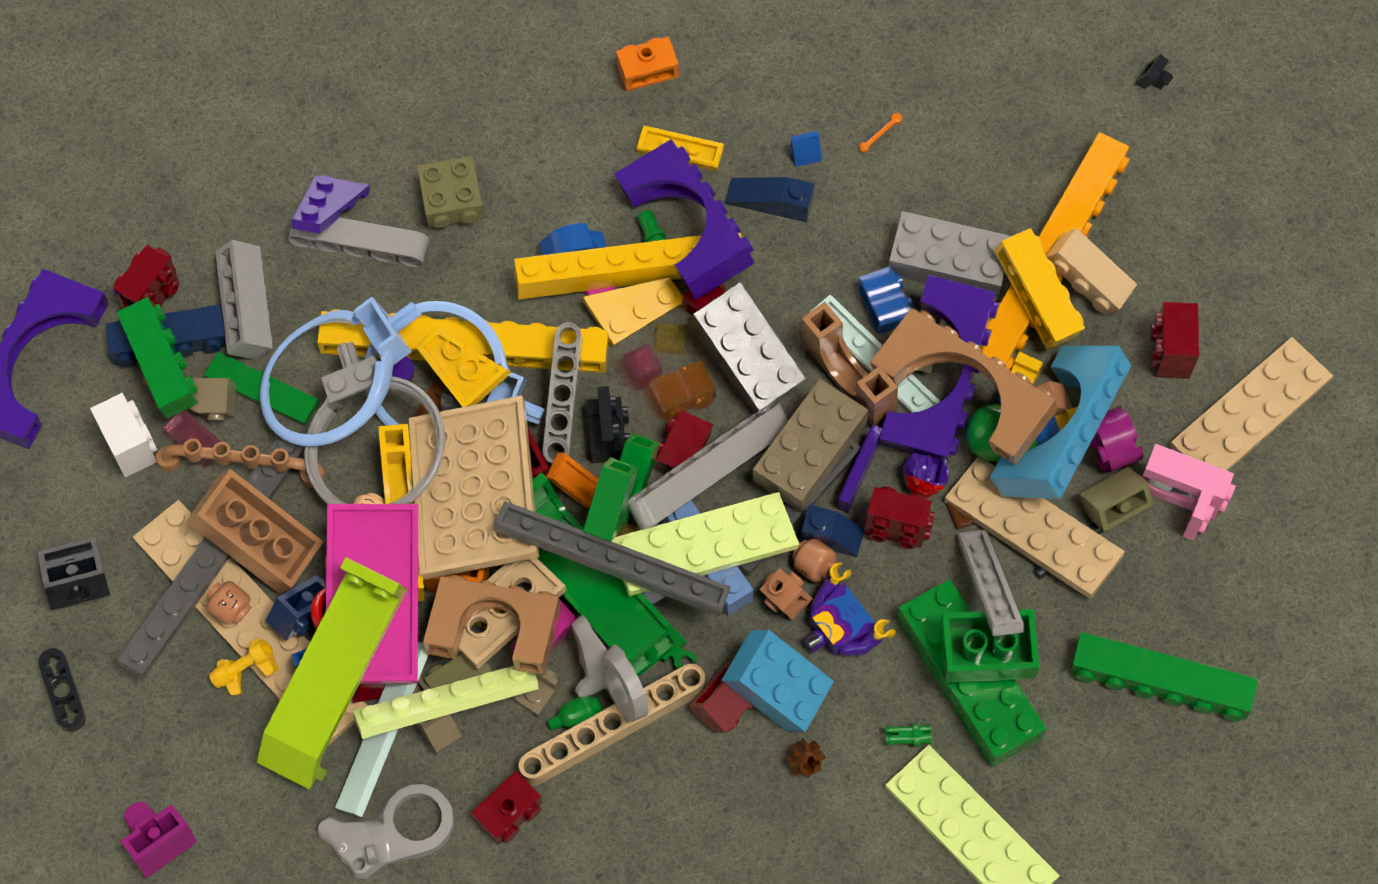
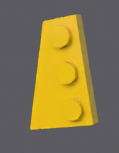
[582,277,682,346]
[416,328,512,407]

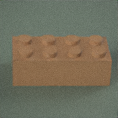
[185,469,324,594]

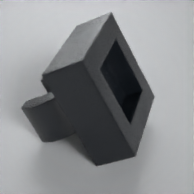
[1135,54,1173,90]

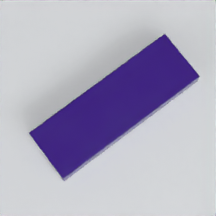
[838,425,882,514]

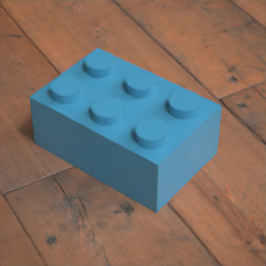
[721,630,834,732]

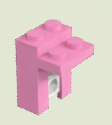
[1142,444,1236,541]

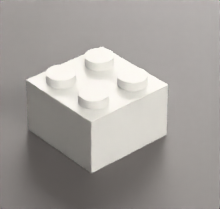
[90,393,158,477]

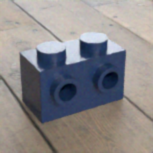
[266,575,326,641]

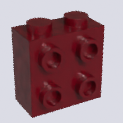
[113,244,179,309]
[864,486,935,549]

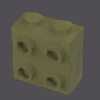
[417,156,484,228]

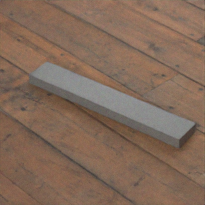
[957,530,1024,636]

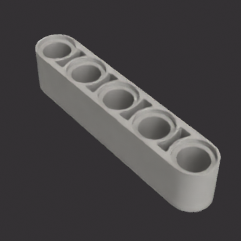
[288,217,429,268]
[543,322,583,465]

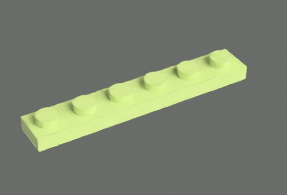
[353,665,539,739]

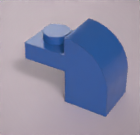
[539,223,607,255]

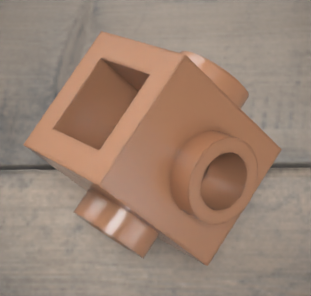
[759,568,813,620]

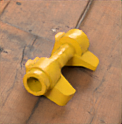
[209,638,279,696]

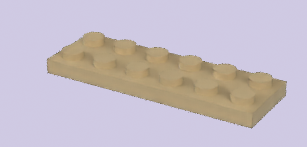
[1169,337,1333,471]
[944,457,1125,599]

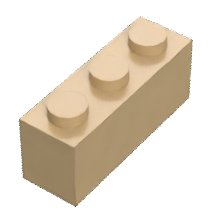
[1046,228,1137,315]

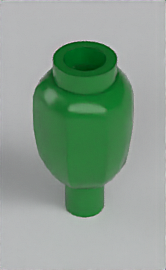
[548,696,603,731]

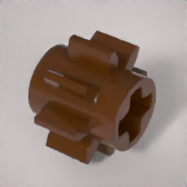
[785,738,826,778]

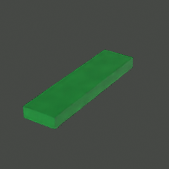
[204,352,319,427]

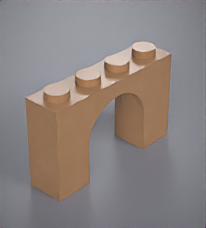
[802,302,898,426]
[423,575,561,675]

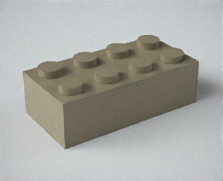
[753,379,868,512]

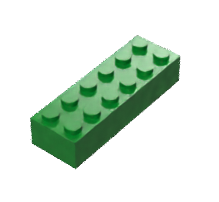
[896,579,1047,768]

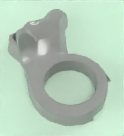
[571,615,649,722]
[317,782,455,879]

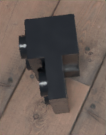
[586,386,631,464]
[37,536,110,610]

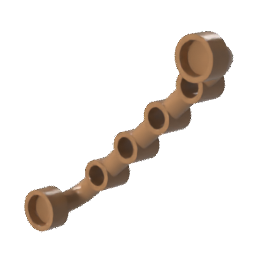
[156,439,325,488]

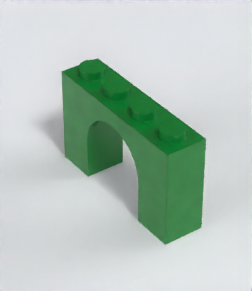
[583,433,660,542]

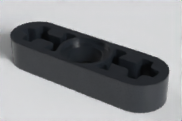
[38,648,86,732]

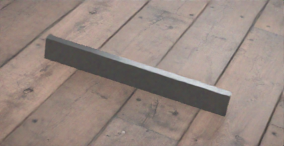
[493,501,731,616]

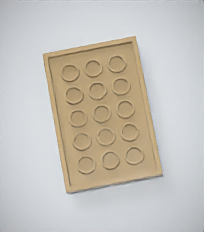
[409,395,539,580]

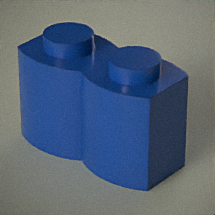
[857,266,914,334]

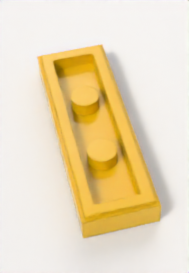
[636,125,724,172]

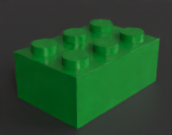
[939,609,1040,683]

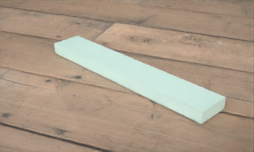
[810,295,941,413]
[335,642,429,817]

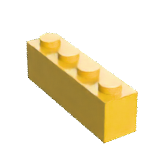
[994,228,1085,350]

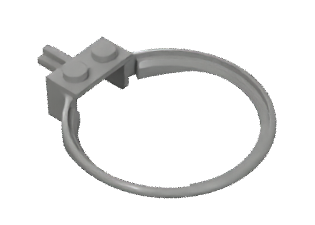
[304,342,445,504]

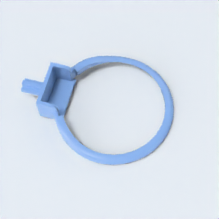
[260,297,421,447]
[365,301,545,439]

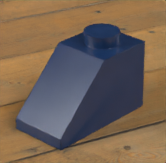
[800,504,864,557]

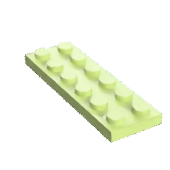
[612,492,799,596]
[885,745,1059,884]

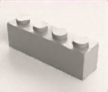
[215,240,273,360]

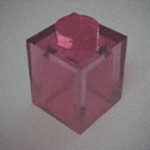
[624,343,663,391]

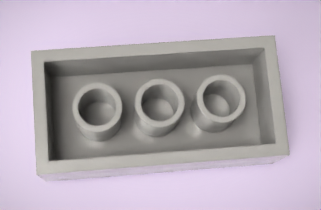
[888,211,1011,300]

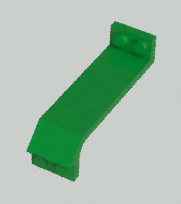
[532,473,680,677]

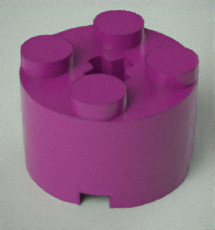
[1089,405,1144,473]

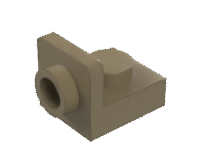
[513,668,559,718]

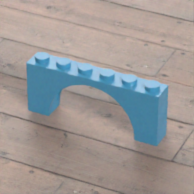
[990,346,1132,499]

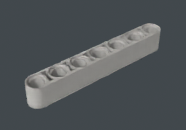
[627,401,789,530]

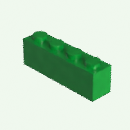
[117,297,199,418]

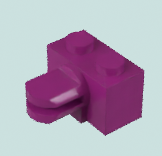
[120,802,197,879]

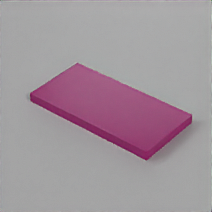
[326,504,418,684]

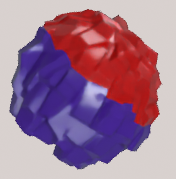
[903,453,949,498]

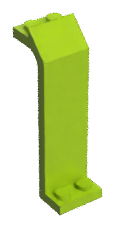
[257,557,408,790]

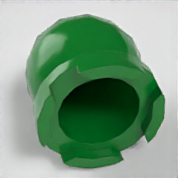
[965,405,1037,462]

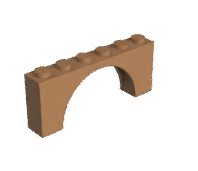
[870,308,1057,466]

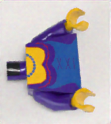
[802,562,896,656]

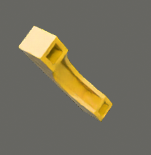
[378,424,424,601]

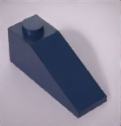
[725,177,815,222]

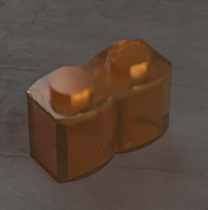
[649,361,716,420]

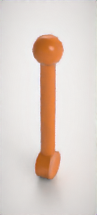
[858,113,902,153]

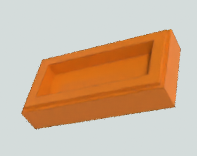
[546,452,598,508]

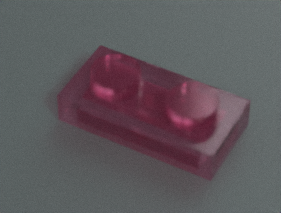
[162,410,222,468]

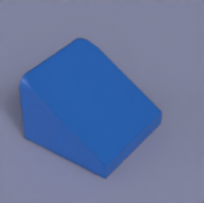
[790,131,822,167]

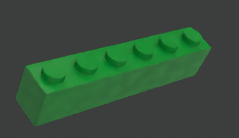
[1069,632,1258,722]

